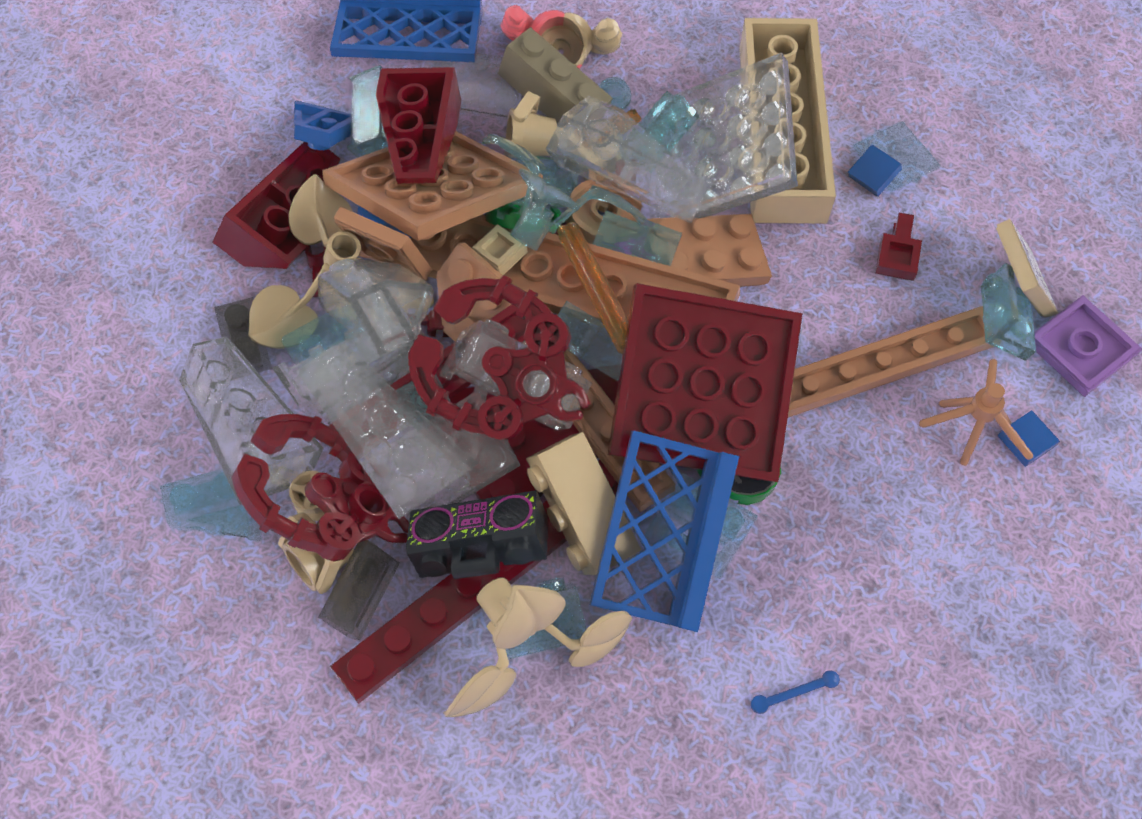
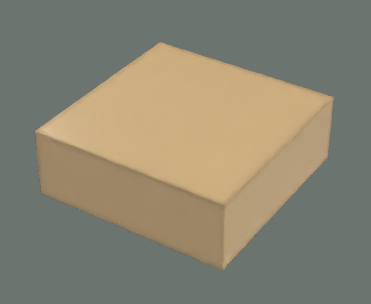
[472,224,528,275]

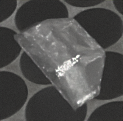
[318,259,434,356]

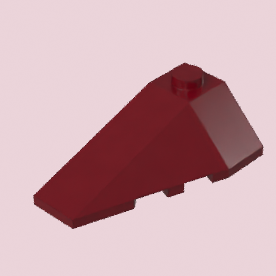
[375,67,462,184]
[212,142,341,269]

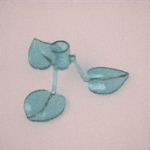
[482,133,648,251]

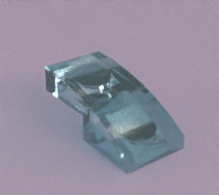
[593,211,682,266]
[558,301,626,381]

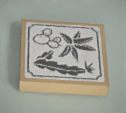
[996,219,1058,318]

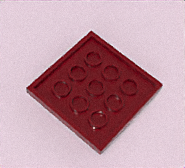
[607,283,803,482]

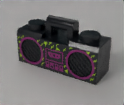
[406,490,548,579]

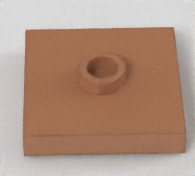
[333,207,433,282]

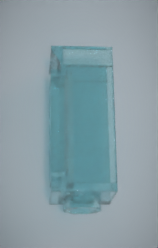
[347,65,388,158]

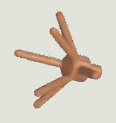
[919,359,1033,466]

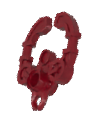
[408,275,591,441]
[231,414,409,562]

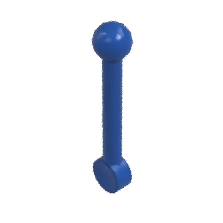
[751,670,840,714]

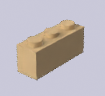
[526,432,642,575]

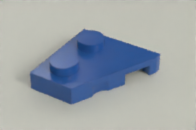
[293,100,361,150]

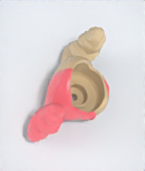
[500,5,622,69]

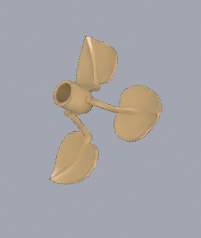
[248,174,434,349]
[443,578,633,717]

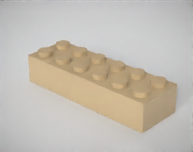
[739,18,836,224]

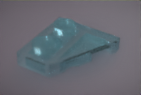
[160,464,263,542]

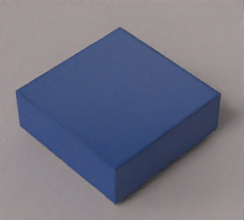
[848,144,902,197]
[997,410,1060,467]

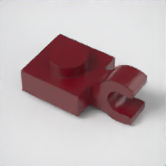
[875,212,922,281]

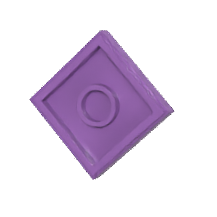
[1025,295,1142,397]

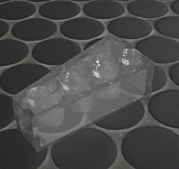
[179,336,324,506]
[297,344,479,519]

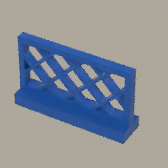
[330,0,483,62]
[589,430,739,632]

